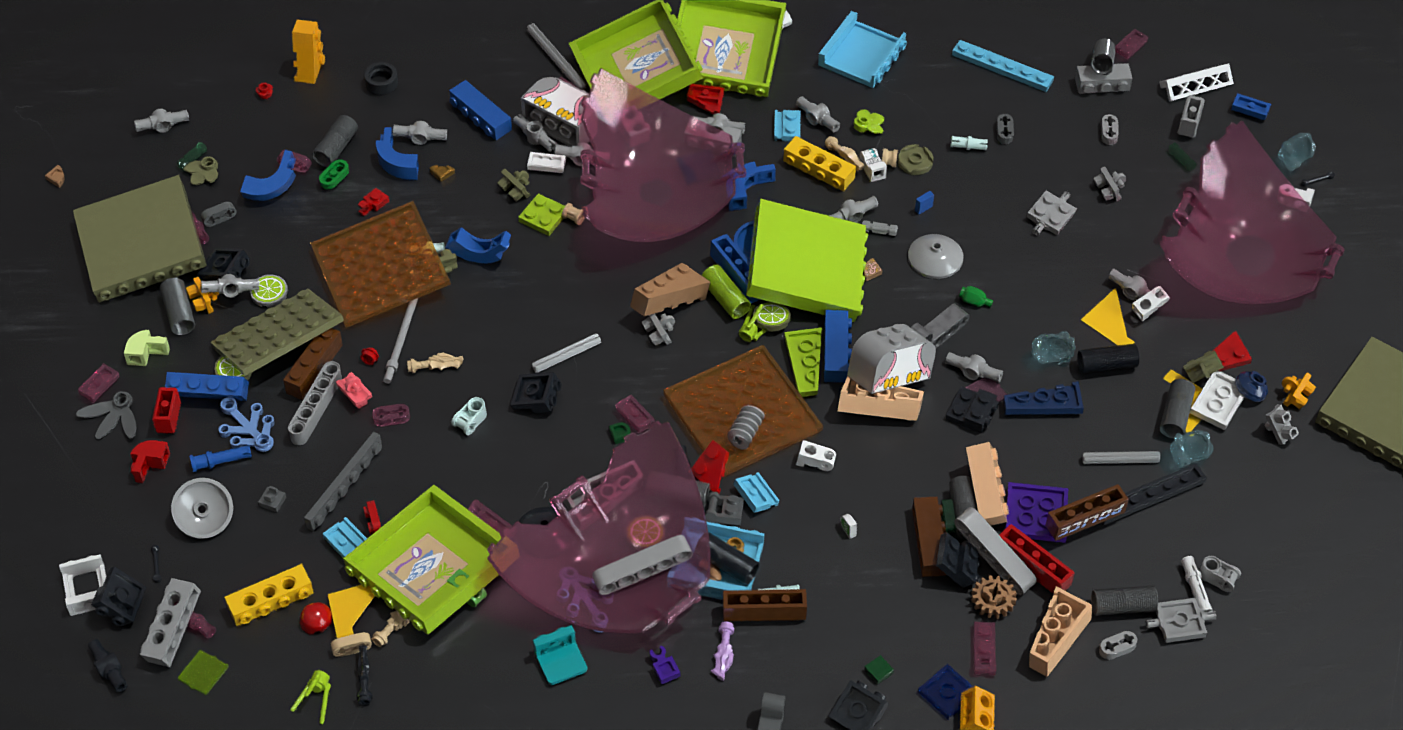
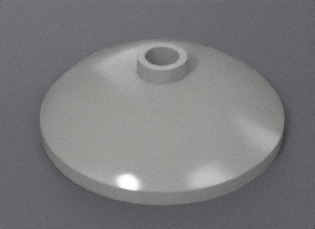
[908,234,963,279]
[171,478,233,539]

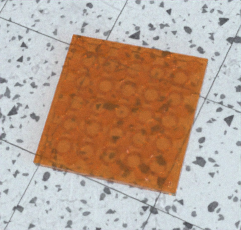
[311,201,451,328]
[664,345,823,478]

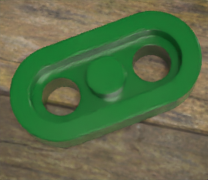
[319,160,349,189]

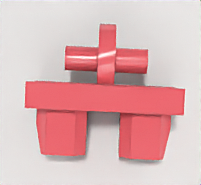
[336,372,372,409]

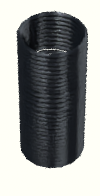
[1077,343,1140,374]
[695,532,760,585]

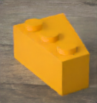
[292,20,325,84]

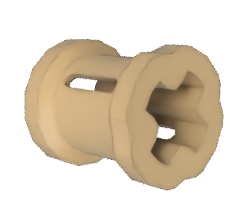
[562,203,586,225]

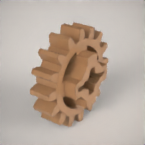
[971,575,1017,619]

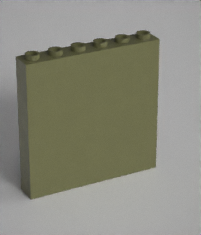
[73,175,207,303]
[1315,337,1403,469]

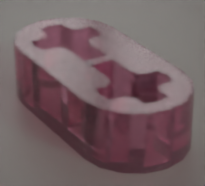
[277,150,312,173]
[372,404,410,426]

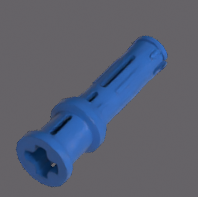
[189,445,252,473]

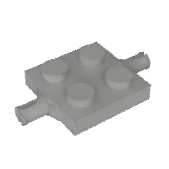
[1026,190,1077,235]
[1145,598,1216,643]

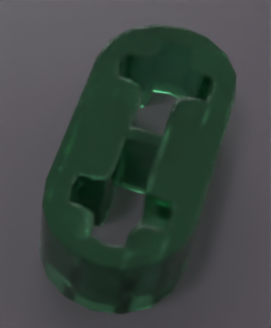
[941,499,956,534]

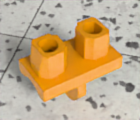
[186,277,219,314]
[1282,373,1316,409]

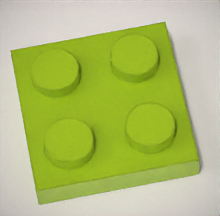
[518,194,565,236]

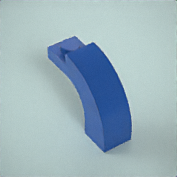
[376,127,419,180]
[240,150,296,201]
[727,162,776,211]
[445,228,511,263]

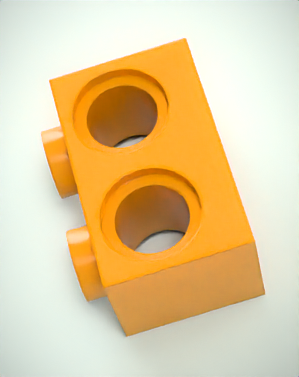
[960,686,995,730]

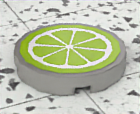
[250,275,288,308]

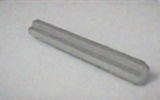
[532,333,601,373]
[1082,451,1160,464]

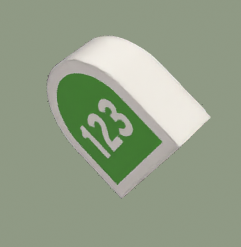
[840,514,857,539]

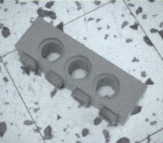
[140,578,201,667]

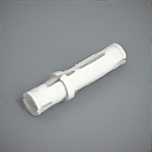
[1181,556,1213,612]

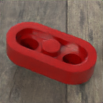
[363,500,381,534]

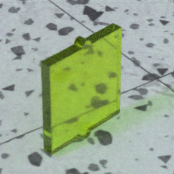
[178,650,229,695]

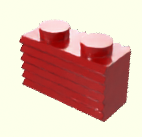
[152,387,181,433]

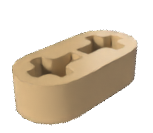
[331,632,372,657]

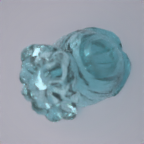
[1278,133,1316,171]
[1032,331,1076,364]
[1170,430,1213,468]

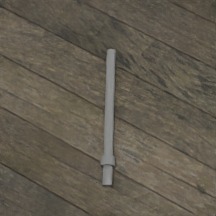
[383,291,420,384]

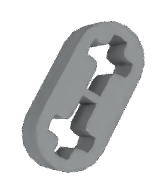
[1101,114,1119,145]
[1099,631,1137,660]

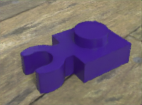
[650,646,681,684]

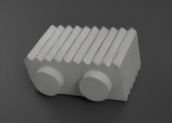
[1178,95,1205,137]

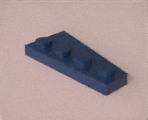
[1003,381,1084,414]

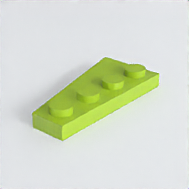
[784,327,822,397]

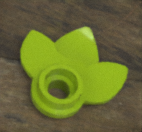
[853,109,885,133]

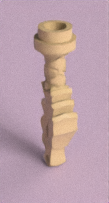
[825,136,864,171]
[407,352,463,373]
[372,610,410,647]

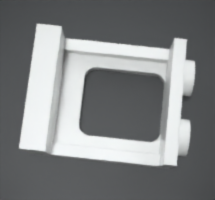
[59,555,106,616]

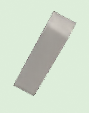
[288,361,342,446]
[954,507,1037,595]
[592,535,693,595]

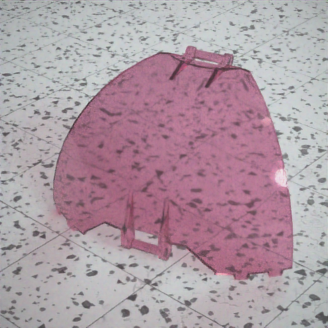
[580,68,746,242]
[1160,121,1345,304]
[487,420,710,633]

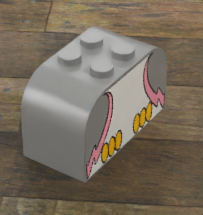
[521,77,598,147]
[847,324,936,394]

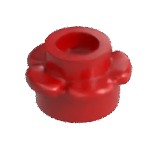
[256,83,273,99]
[360,347,379,365]

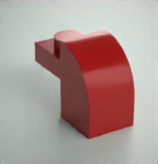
[130,440,170,483]

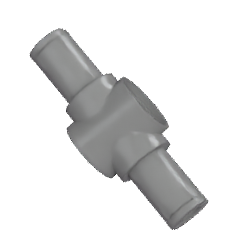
[796,96,840,132]
[134,109,189,133]
[692,113,745,134]
[513,114,557,152]
[393,121,447,145]
[555,142,610,166]
[829,196,878,223]
[1108,269,1150,300]
[200,274,259,297]
[946,352,1003,382]

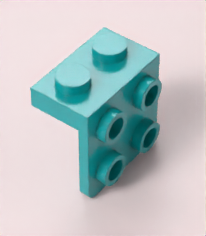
[533,625,587,685]

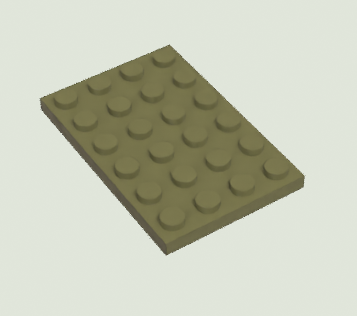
[210,289,344,376]

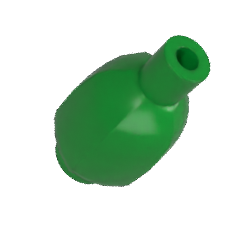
[959,286,993,307]

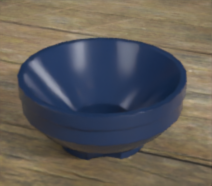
[1235,371,1268,402]

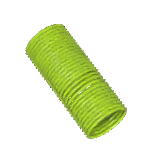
[702,265,751,319]

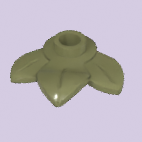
[184,157,218,185]

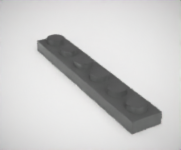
[304,432,382,532]

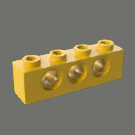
[783,136,856,191]
[225,564,314,626]

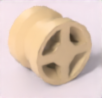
[882,148,898,167]

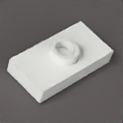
[527,152,566,173]

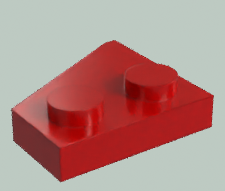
[687,84,724,115]
[1213,331,1252,371]
[690,440,729,493]

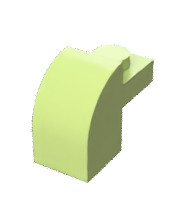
[124,330,170,366]

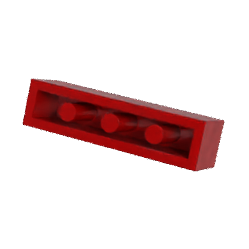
[999,524,1075,594]

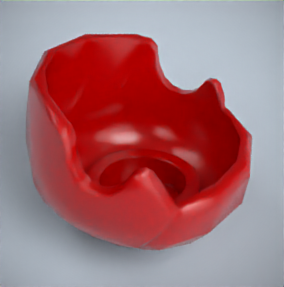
[299,602,332,635]

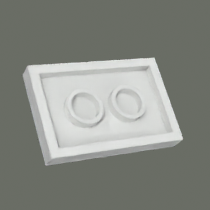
[1190,371,1245,430]

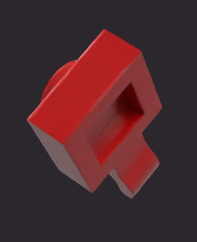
[358,188,389,216]

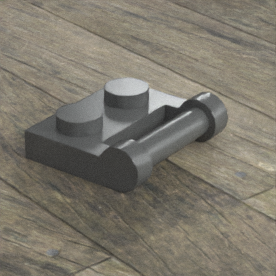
[705,492,744,525]

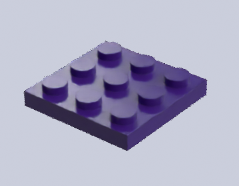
[1005,482,1068,543]

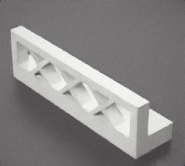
[1159,64,1234,101]

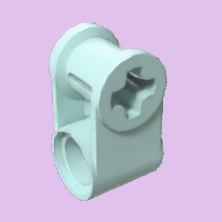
[451,397,487,435]

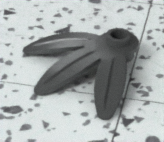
[76,391,137,439]

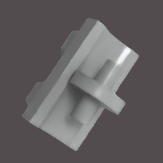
[1093,166,1126,201]
[642,313,675,346]
[1265,404,1299,445]

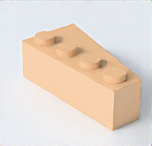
[837,376,924,421]
[966,442,1009,526]
[1029,586,1092,677]

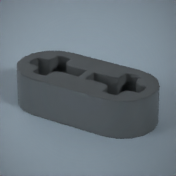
[996,114,1014,145]
[201,202,236,227]

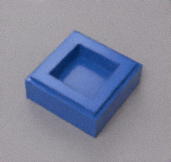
[915,191,934,214]

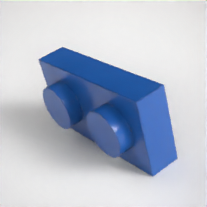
[1231,93,1271,120]

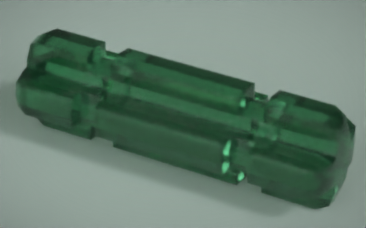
[177,142,207,170]
[1168,143,1197,171]

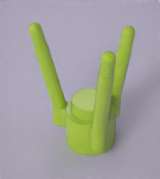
[739,304,767,342]
[291,670,331,724]

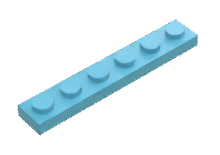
[952,40,1054,92]

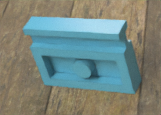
[774,110,800,141]
[733,472,780,513]
[322,517,367,558]

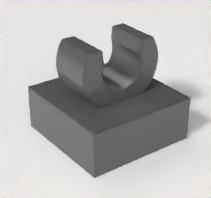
[258,486,286,512]

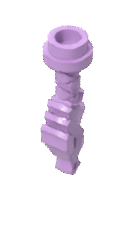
[711,622,734,681]

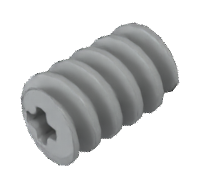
[727,405,765,450]

